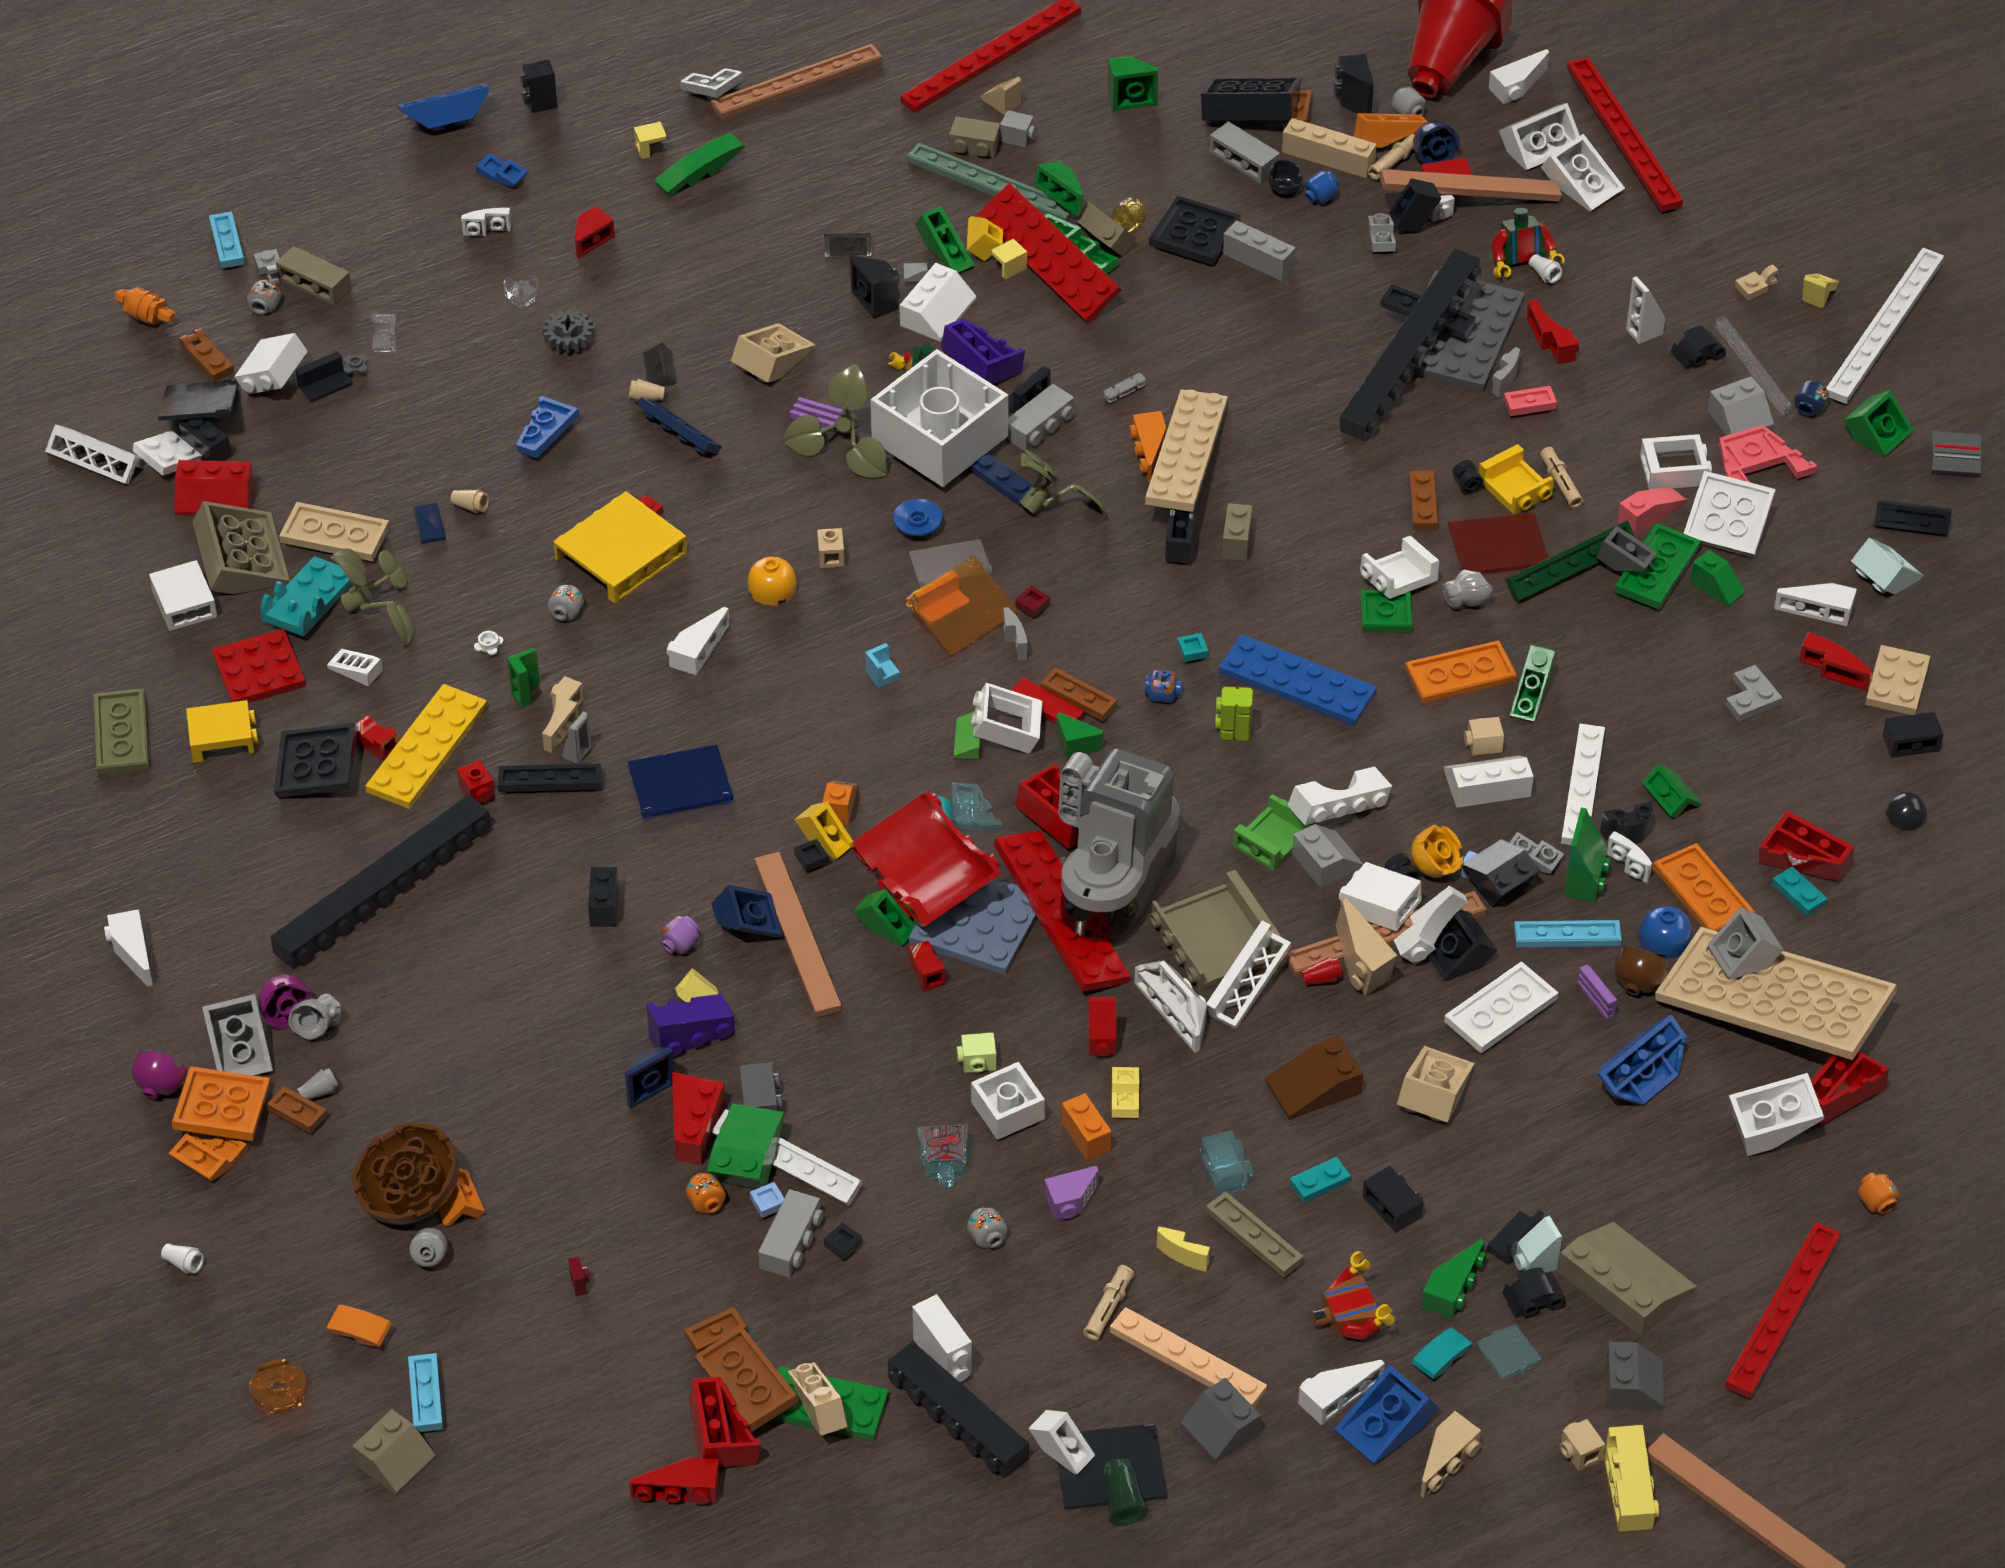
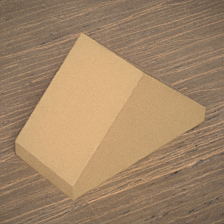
[980,76,1021,115]

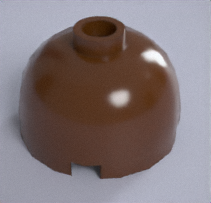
[1615,946,1669,995]

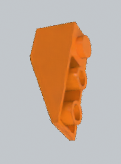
[1129,411,1166,482]

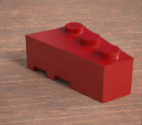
[1015,763,1079,849]
[1811,1051,1890,1126]
[672,1072,725,1165]

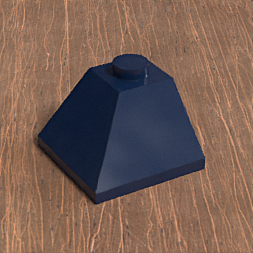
[711,885,783,938]
[625,1047,675,1109]

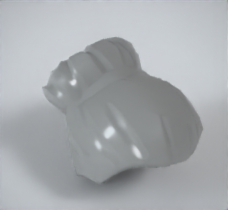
[1442,569,1493,610]
[289,994,342,1040]

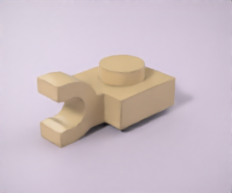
[1735,264,1778,301]

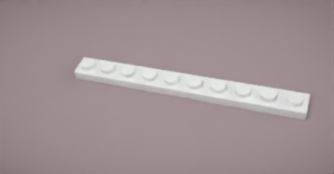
[1827,248,1944,404]

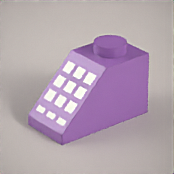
[1044,1166,1098,1221]

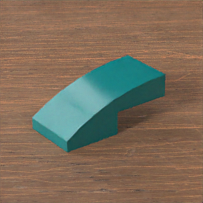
[1412,1327,1472,1379]

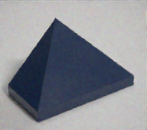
[413,502,446,544]

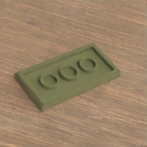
[93,688,149,775]

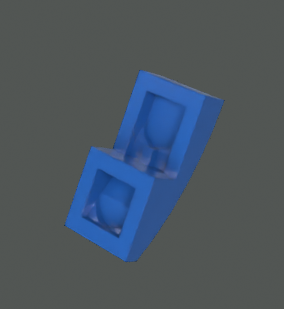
[475,153,528,187]

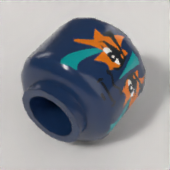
[1794,380,1829,416]

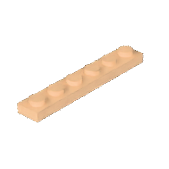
[1110,1307,1267,1407]

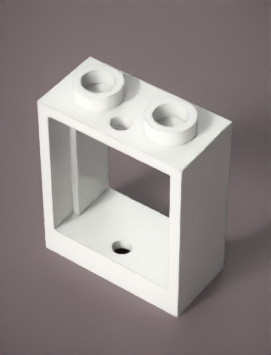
[1640,434,1712,490]
[971,683,1042,754]

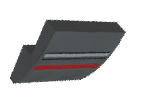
[1931,431,1982,477]

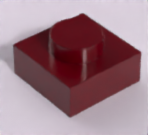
[1015,586,1050,617]
[568,1256,590,1296]

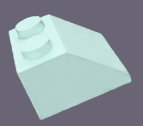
[1851,538,1924,594]

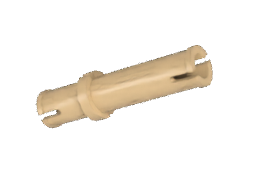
[1368,134,1415,180]
[1540,447,1584,509]
[1083,1265,1134,1341]

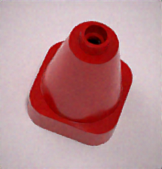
[1408,0,1512,98]

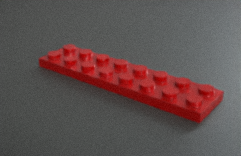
[977,183,1122,324]
[993,830,1131,992]

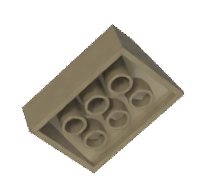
[193,501,290,594]
[1558,1222,1697,1337]

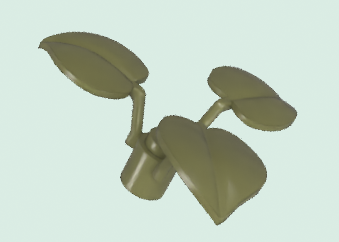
[784,364,888,478]
[1019,449,1107,520]
[331,548,415,647]

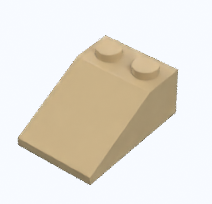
[731,323,815,383]
[1336,898,1397,996]
[1397,1046,1475,1122]

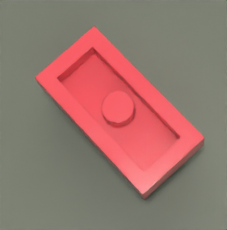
[1504,386,1557,416]

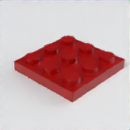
[212,629,306,703]

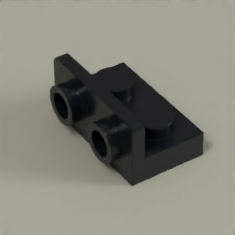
[1008,366,1051,413]

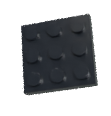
[1149,195,1241,265]
[274,722,358,798]

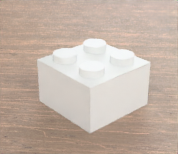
[971,1062,1045,1140]

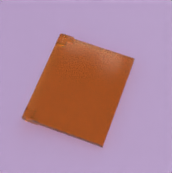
[905,555,1019,657]

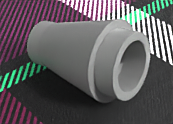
[297,1068,339,1100]

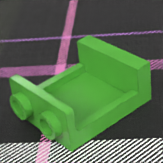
[1233,795,1313,871]

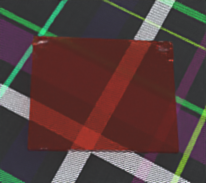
[1448,513,1549,574]

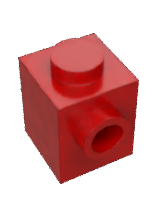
[457,760,495,803]

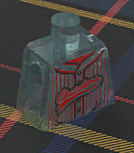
[917,1124,969,1187]

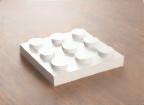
[1684,471,1775,558]

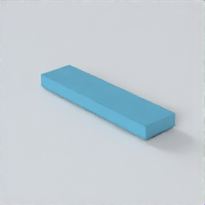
[1514,920,1622,948]

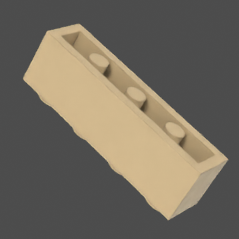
[1282,118,1377,178]

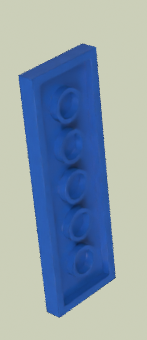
[1219,634,1377,727]

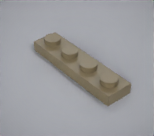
[1206,1191,1304,1278]

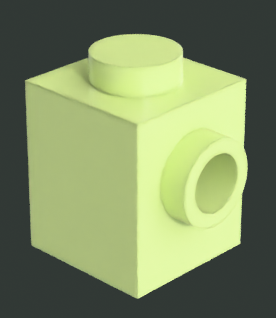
[957,1033,996,1073]

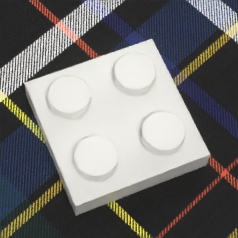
[133,431,202,476]

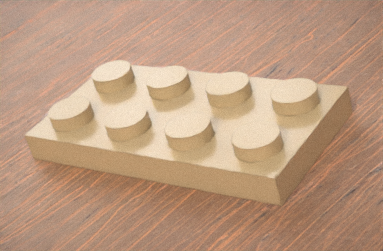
[279,502,390,561]

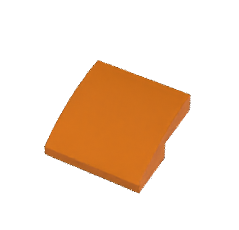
[169,1133,249,1181]

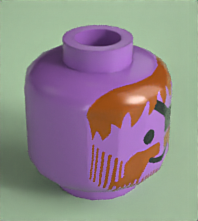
[661,916,700,955]

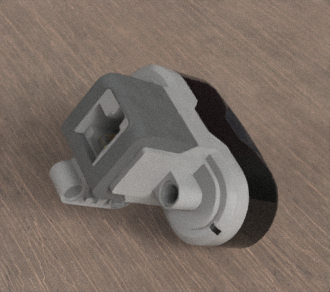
[1058,749,1180,940]

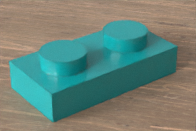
[1772,867,1828,917]
[1289,1157,1351,1204]

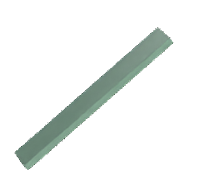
[907,143,1074,222]

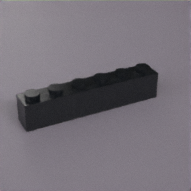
[888,1341,1029,1479]

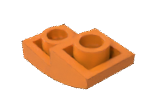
[326,1305,392,1347]

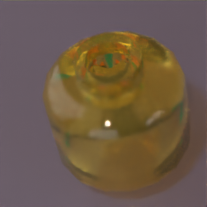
[1112,197,1146,232]

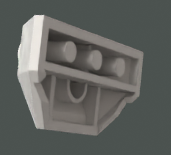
[1135,961,1207,1053]

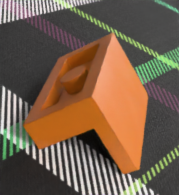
[438,1168,485,1227]

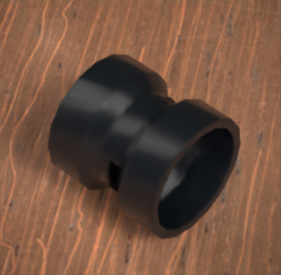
[1452,460,1484,494]
[1385,853,1420,880]

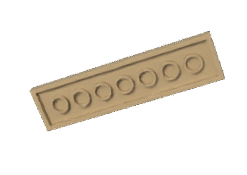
[1145,389,1228,512]

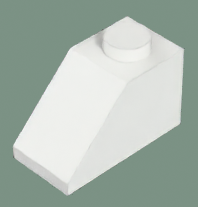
[1029,1410,1095,1474]

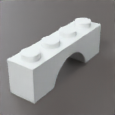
[1287,767,1392,825]

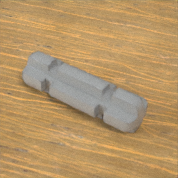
[1103,373,1146,403]

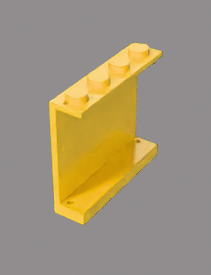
[553,491,687,603]

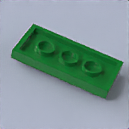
[1614,523,1701,610]
[771,1367,889,1442]

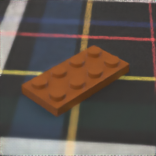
[695,1326,799,1432]

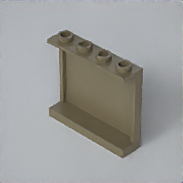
[1149,870,1284,991]

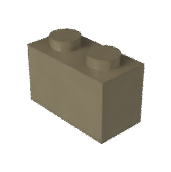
[949,117,1000,158]
[1222,503,1252,561]

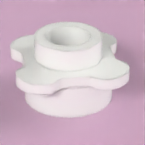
[474,631,503,655]

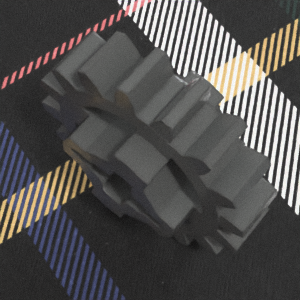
[543,310,595,353]

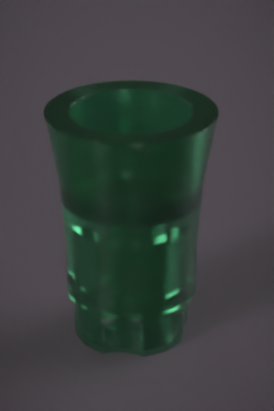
[1104,1459,1148,1526]

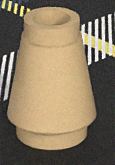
[629,379,664,402]
[450,490,489,514]

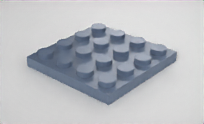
[909,878,1037,975]

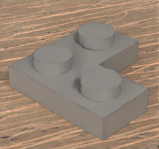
[680,68,744,99]
[1725,665,1783,721]

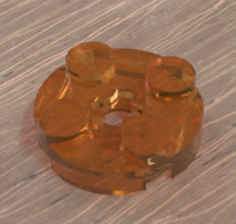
[249,1359,307,1414]

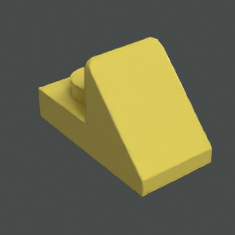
[1802,273,1839,308]

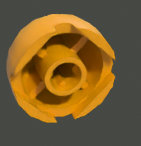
[747,557,797,606]
[1411,825,1463,878]

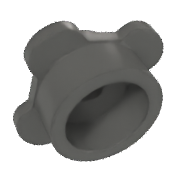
[344,355,368,377]

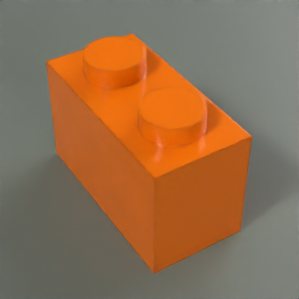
[1061,1093,1112,1161]

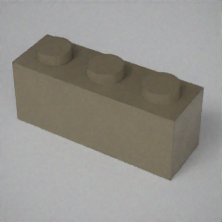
[276,246,351,305]

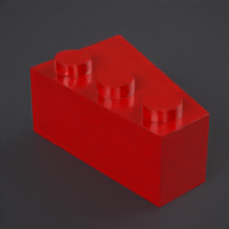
[1758,810,1854,881]
[688,1377,761,1467]

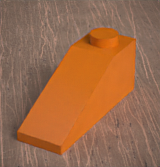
[1354,113,1428,148]

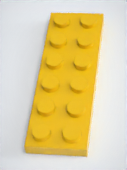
[365,684,488,809]

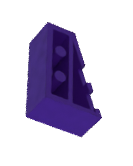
[941,318,1025,384]
[646,994,735,1056]

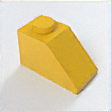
[794,802,853,859]

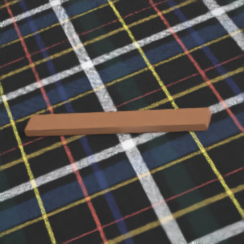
[711,44,882,119]
[1379,169,1562,202]
[754,852,841,1018]
[1285,891,1486,977]
[1646,1433,1846,1568]

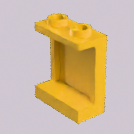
[1479,444,1554,515]
[186,700,258,763]

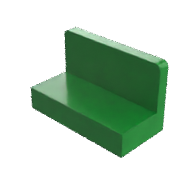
[507,648,540,708]
[1642,764,1702,818]

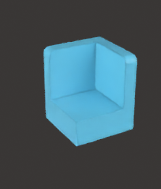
[865,643,900,688]

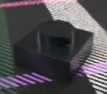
[794,839,829,872]
[823,1222,863,1260]

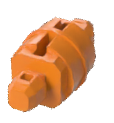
[115,288,176,325]

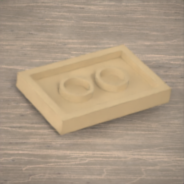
[1865,645,1930,715]

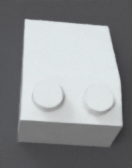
[1541,134,1625,212]
[1729,1073,1824,1156]

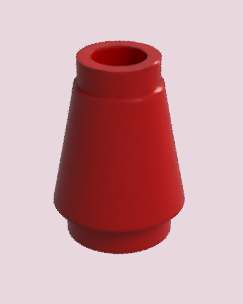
[1302,957,1343,986]

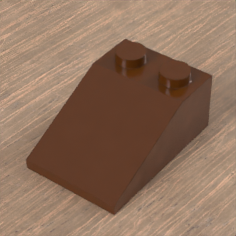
[1265,1035,1363,1120]

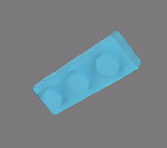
[209,212,244,269]
[408,1353,443,1432]

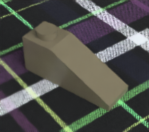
[1074,201,1137,256]

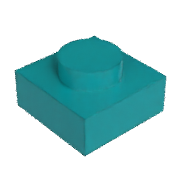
[1177,633,1208,662]

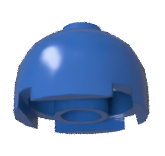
[1639,906,1692,959]

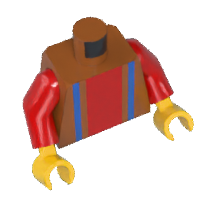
[1311,1251,1395,1340]

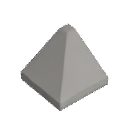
[904,263,928,282]

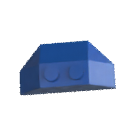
[397,84,490,131]
[1597,1014,1686,1105]

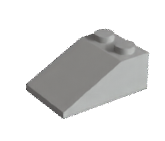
[202,994,273,1076]

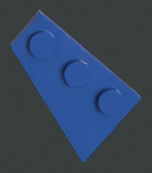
[516,396,580,458]

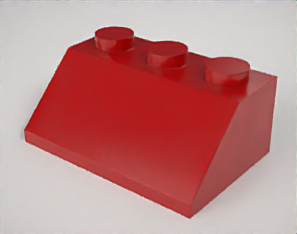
[174,460,254,516]

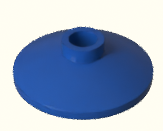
[893,499,942,536]

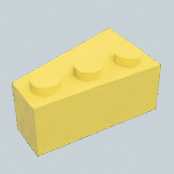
[1604,1425,1659,1532]

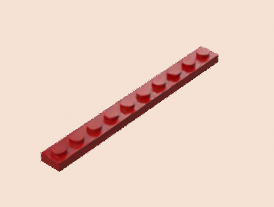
[900,0,1081,113]
[1567,57,1683,212]

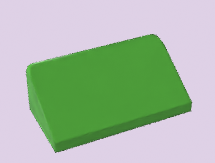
[954,712,981,759]

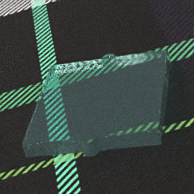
[1476,1324,1542,1380]

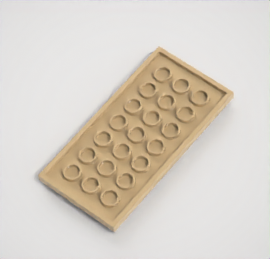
[1655,927,1897,1060]

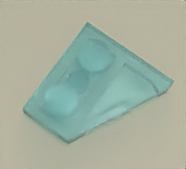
[951,782,1002,832]

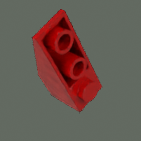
[629,1457,720,1505]

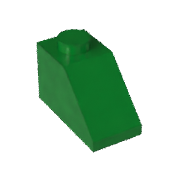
[1690,550,1745,608]
[853,889,915,946]

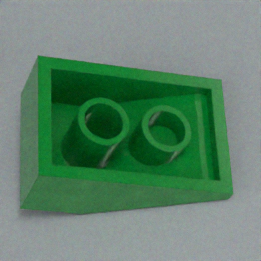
[1565,807,1610,902]
[707,1104,785,1189]

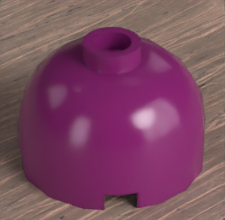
[258,975,312,1029]
[132,1050,188,1099]

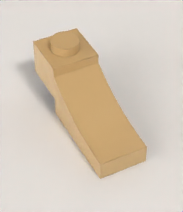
[542,676,583,753]

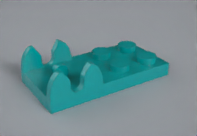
[261,556,353,637]

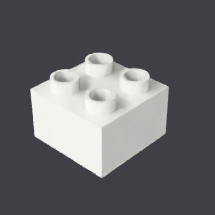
[871,349,1008,487]

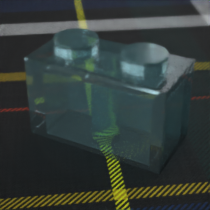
[1200,1130,1253,1196]

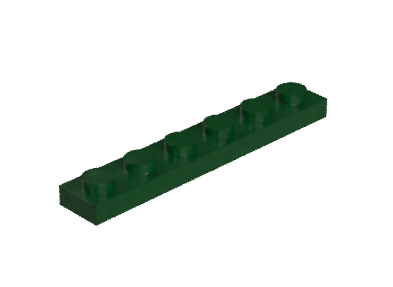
[1505,520,1636,602]

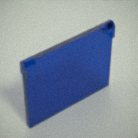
[627,744,734,818]

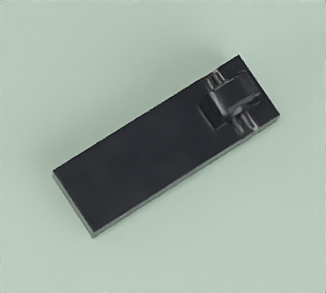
[1874,500,1952,535]

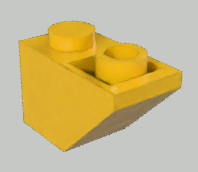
[967,216,1003,261]

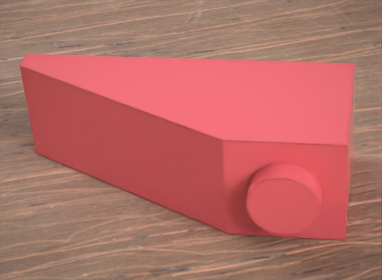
[1617,486,1687,536]

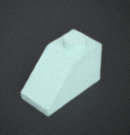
[1514,1216,1562,1272]

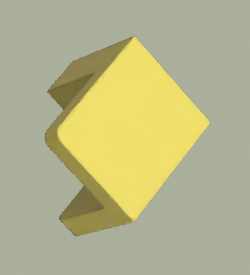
[634,122,666,159]
[992,239,1027,280]
[675,968,719,1002]

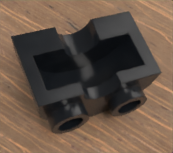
[1671,326,1726,369]
[1600,802,1653,845]
[1502,1267,1566,1318]

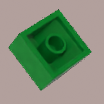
[1107,56,1158,111]
[1843,390,1914,457]

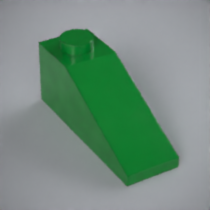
[1034,161,1084,216]
[915,206,974,274]

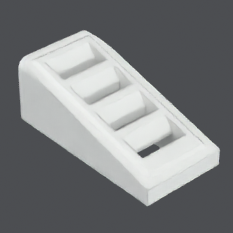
[327,649,383,687]

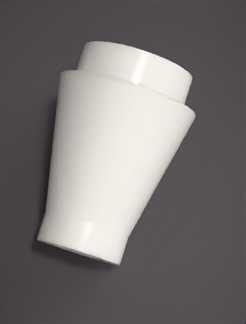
[1529,254,1562,283]
[161,1243,204,1274]

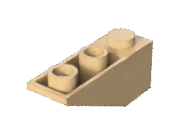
[788,1362,847,1436]
[1420,1411,1481,1498]

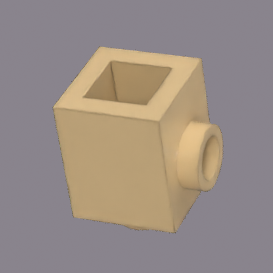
[817,528,844,568]
[1464,717,1504,756]
[1560,1419,1605,1471]

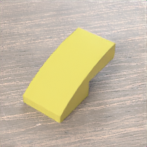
[1112,1067,1139,1118]
[1157,1227,1210,1272]

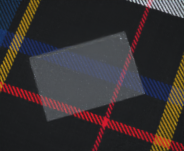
[909,539,992,587]

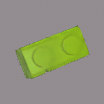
[1215,687,1253,741]

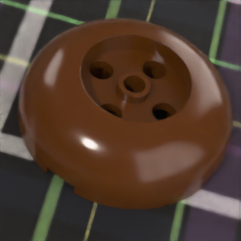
[353,1122,459,1225]

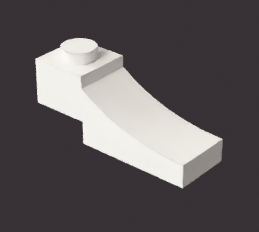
[1394,886,1468,964]

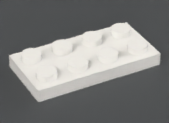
[1444,962,1558,1053]

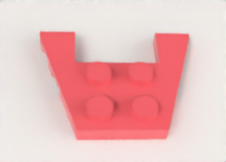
[1719,425,1817,482]

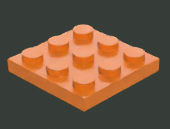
[172,1066,270,1141]

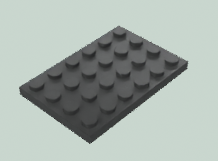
[1413,270,1525,392]

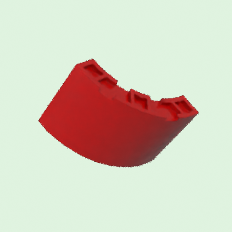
[848,791,1002,927]

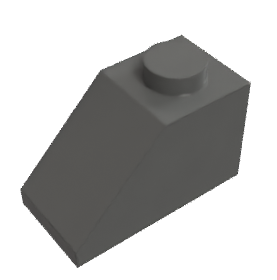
[1596,525,1657,571]

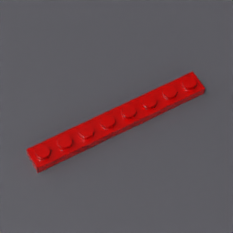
[1725,1222,1841,1399]

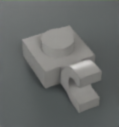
[254,249,280,284]

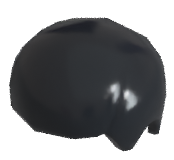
[1268,160,1303,195]
[1885,792,1927,830]

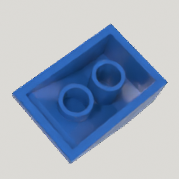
[1334,1365,1439,1465]

